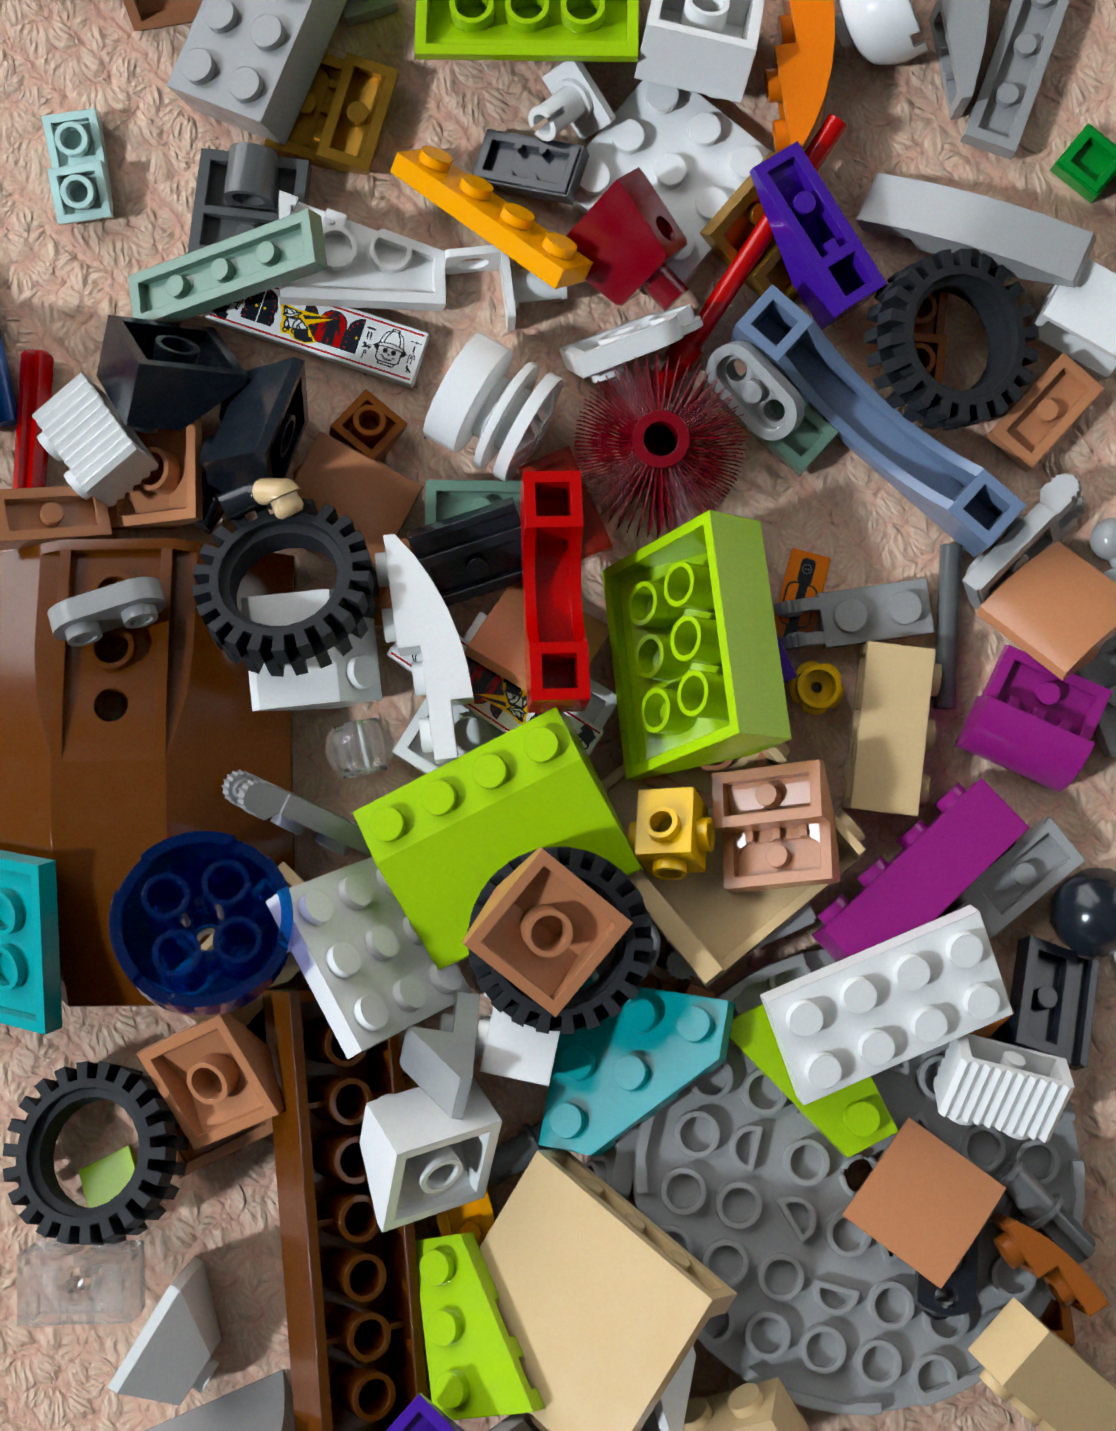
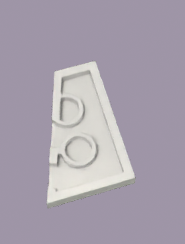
[278,190,446,311]

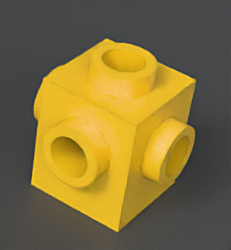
[628,787,715,880]

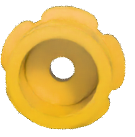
[789,661,844,715]

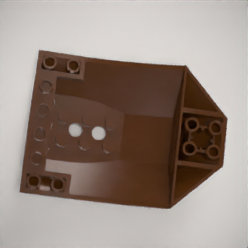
[0,538,296,1007]

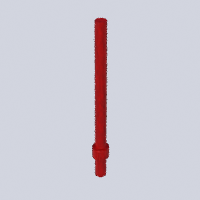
[651,114,847,402]

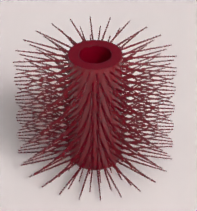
[574,353,747,539]

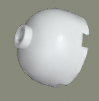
[835,0,928,66]

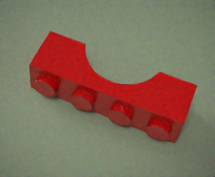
[519,471,591,713]

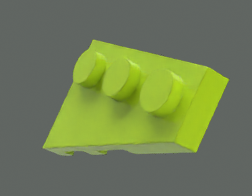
[729,1002,899,1158]
[415,1232,546,1420]

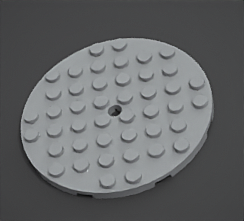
[633,949,1085,1415]

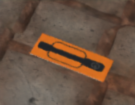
[774,548,831,649]

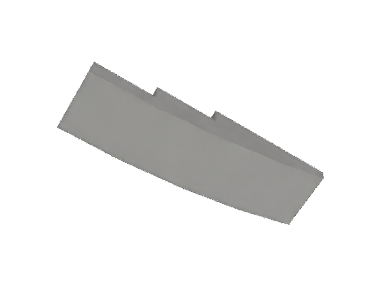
[929,0,990,120]
[856,172,1096,288]

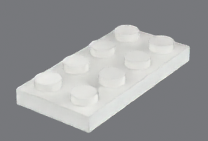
[760,905,1013,1105]

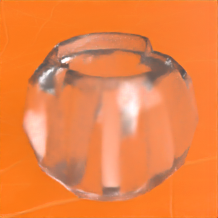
[325,718,395,779]

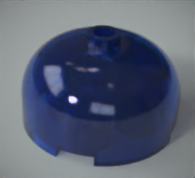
[109,831,294,1017]

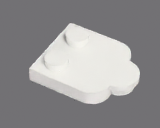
[559,305,703,383]

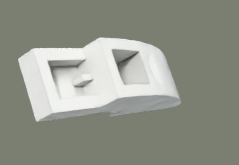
[375,534,474,764]

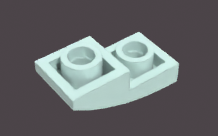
[41,108,114,225]

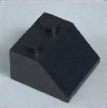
[96,315,248,433]
[199,357,309,510]

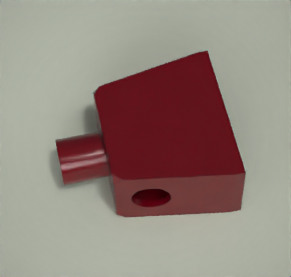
[566,167,689,312]

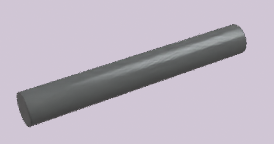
[933,544,962,709]

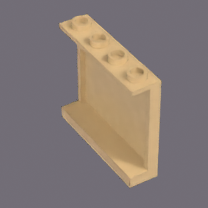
[601,743,866,988]
[479,1149,738,1431]

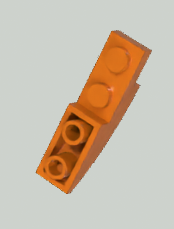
[764,0,835,153]

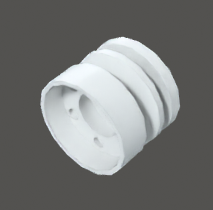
[423,333,563,482]

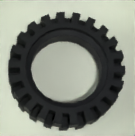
[864,248,1039,431]
[192,498,379,677]
[467,846,653,1035]
[3,1061,188,1245]

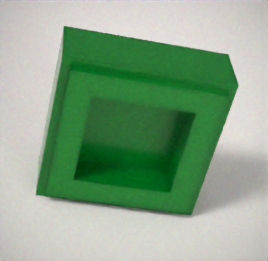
[1049,123,1116,203]

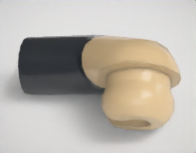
[217,477,304,522]

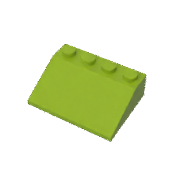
[415,0,639,62]
[602,510,792,781]
[353,707,643,970]

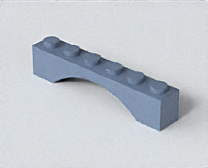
[729,284,1027,557]

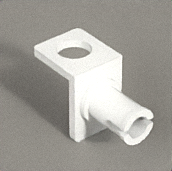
[528,61,615,141]
[445,245,567,331]

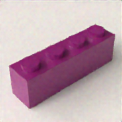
[812,778,1029,962]

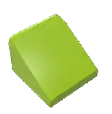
[78,1144,137,1208]

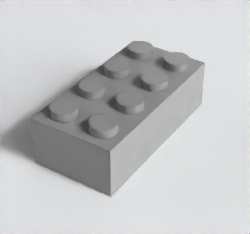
[166,0,347,146]

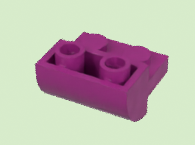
[954,645,1112,792]

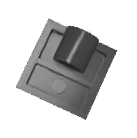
[187,142,312,254]

